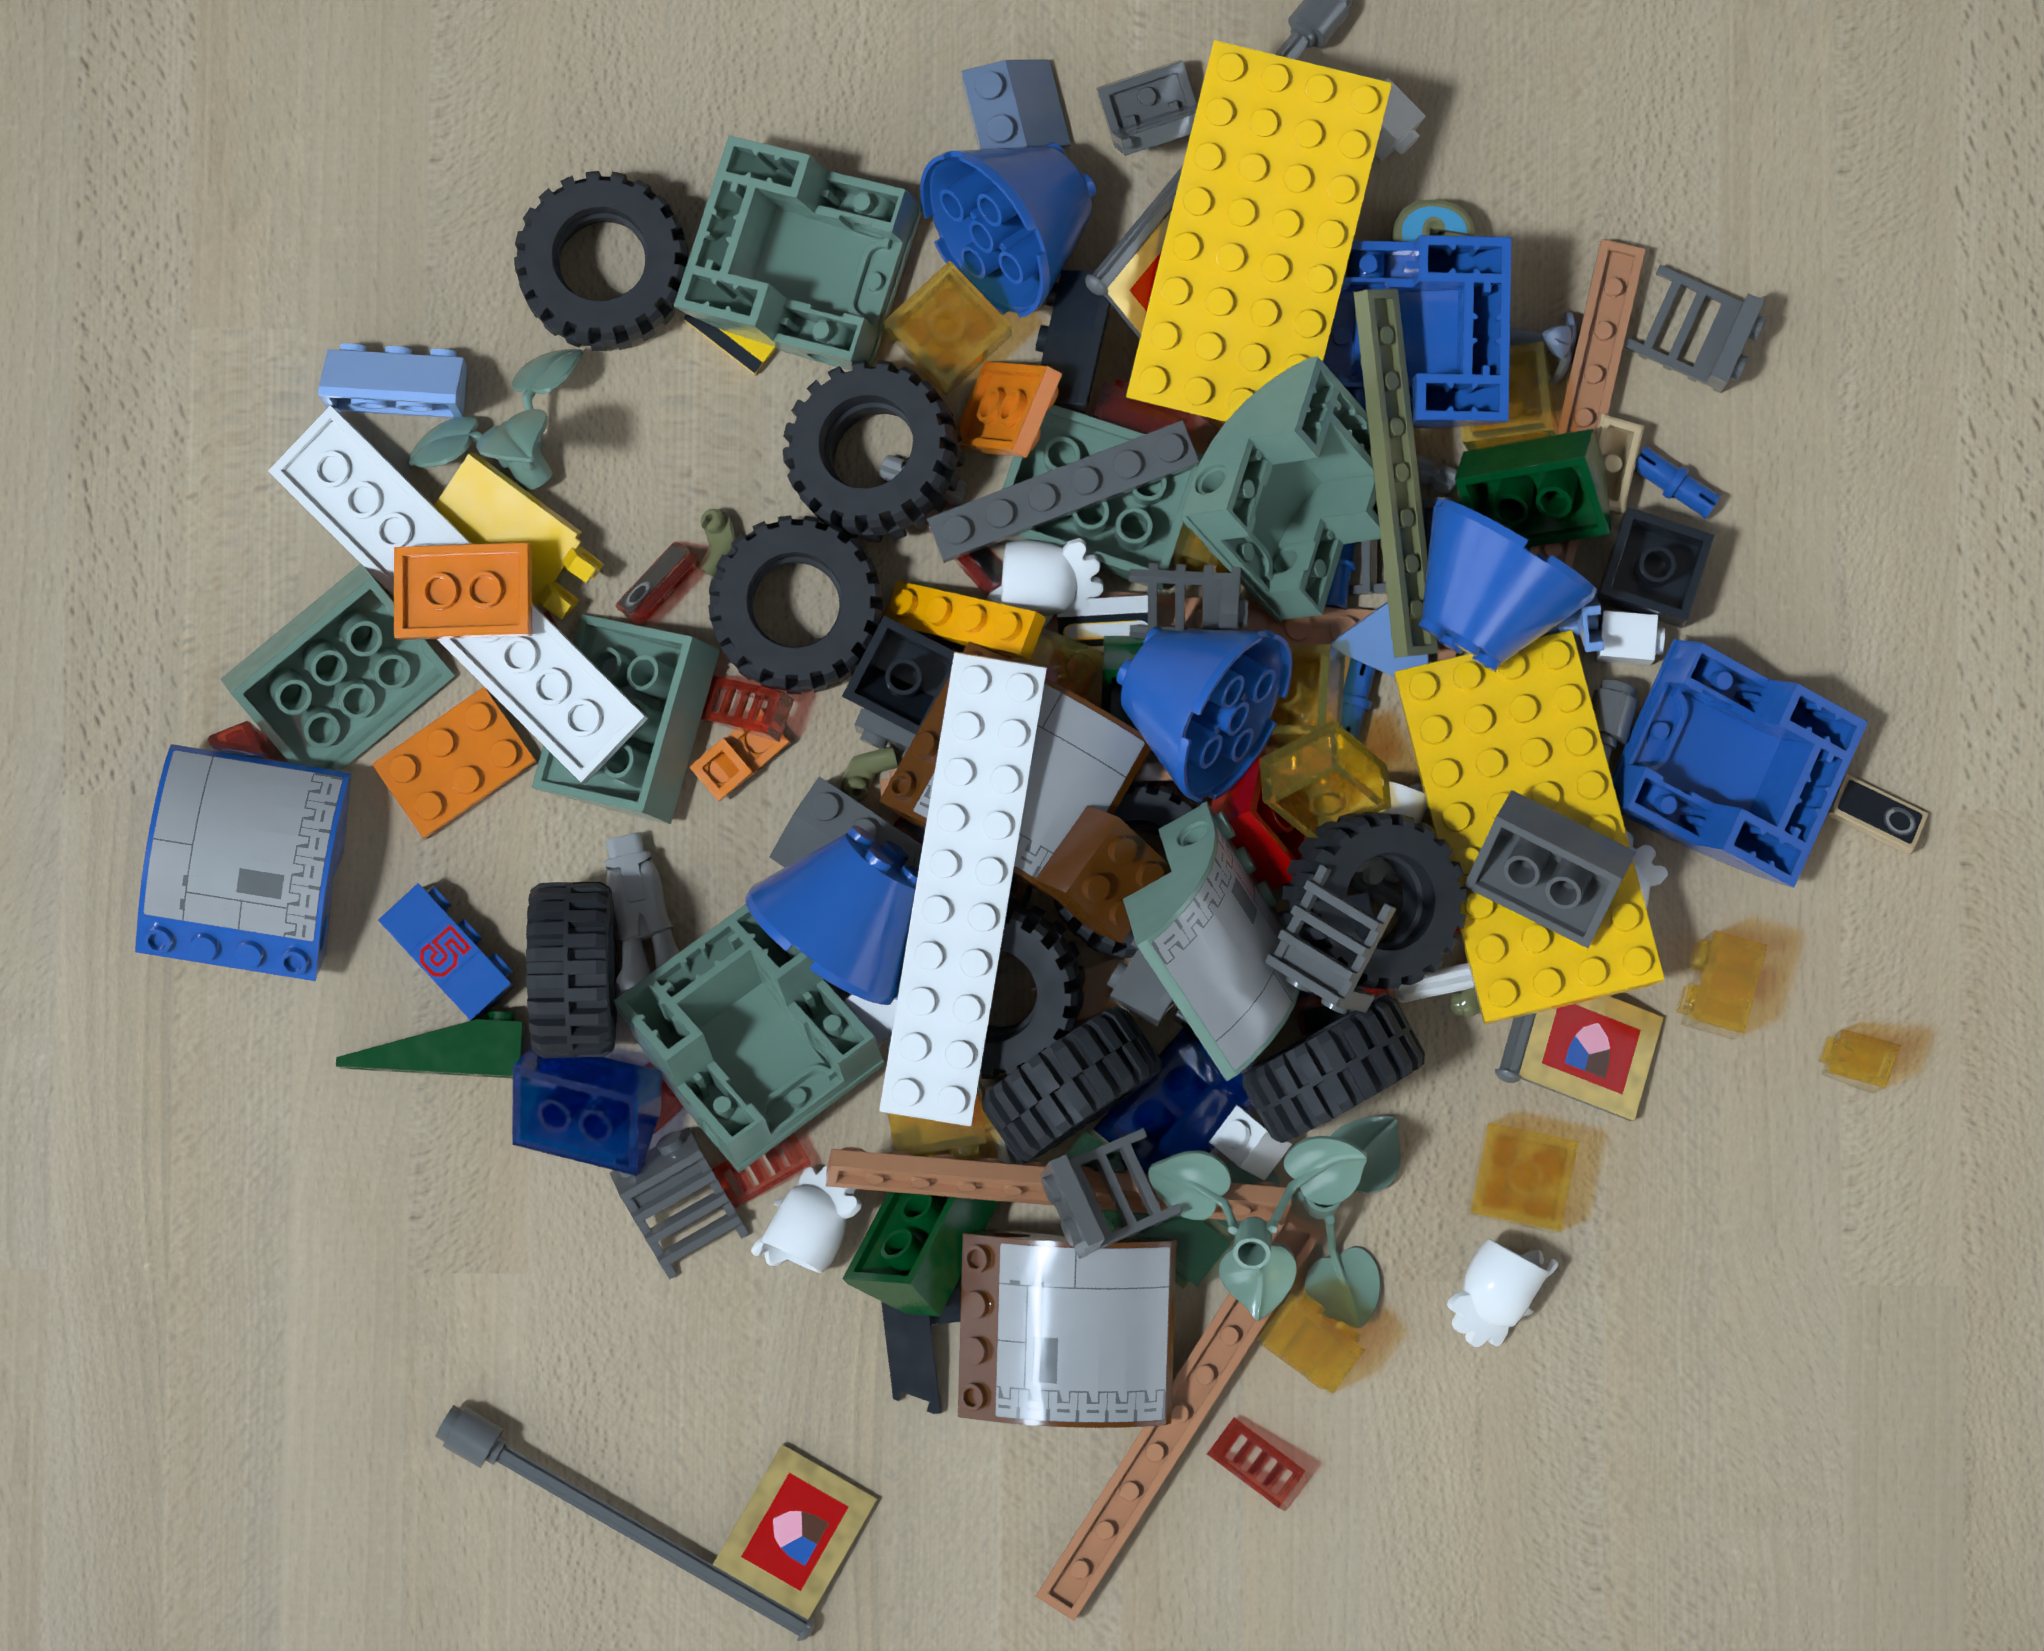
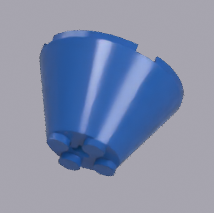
[920,142,1096,318]
[1418,499,1598,672]
[1117,626,1292,803]
[745,825,918,1005]

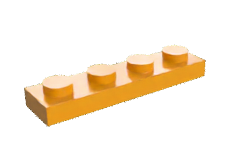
[885,581,1046,660]

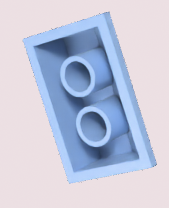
[318,343,468,418]

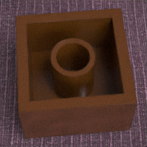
[1035,805,1172,944]

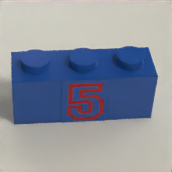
[378,883,515,1021]

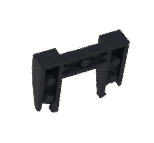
[881,1275,962,1414]

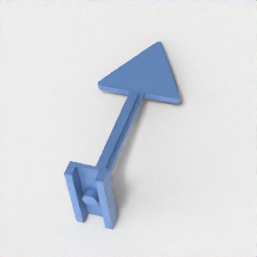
[1330,595,1604,677]

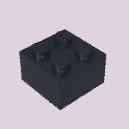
[1597,507,1715,628]

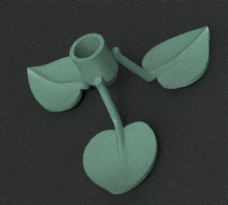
[407,349,584,491]
[1216,1116,1401,1329]
[1148,1136,1367,1321]

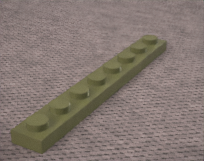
[1354,289,1438,658]

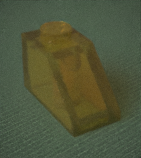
[1818,1029,1901,1094]

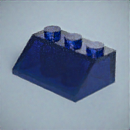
[1093,1027,1253,1176]
[512,1046,662,1176]

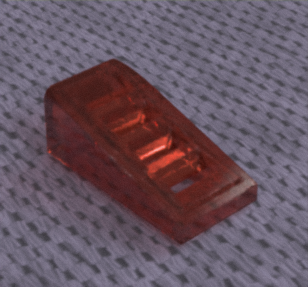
[700,675,794,742]
[712,1132,811,1208]
[1207,1417,1312,1511]

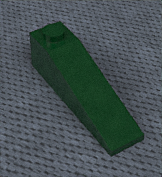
[336,1012,526,1079]

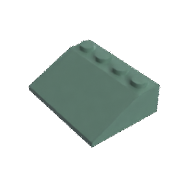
[1002,405,1204,591]
[220,564,455,771]
[531,614,720,824]

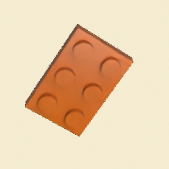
[958,361,1062,458]
[394,542,532,640]
[372,687,537,840]

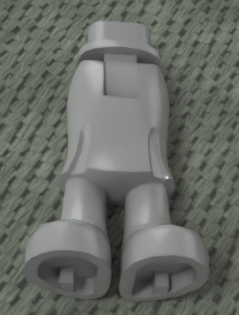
[604,833,679,998]

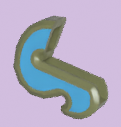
[1391,199,1475,242]

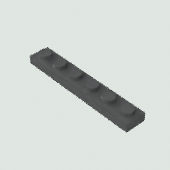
[927,420,1199,563]

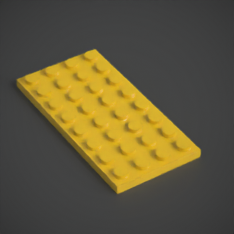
[1126,40,1392,422]
[1394,630,1665,1025]

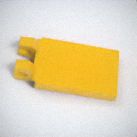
[434,452,604,619]

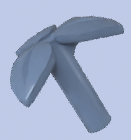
[1510,312,1578,387]

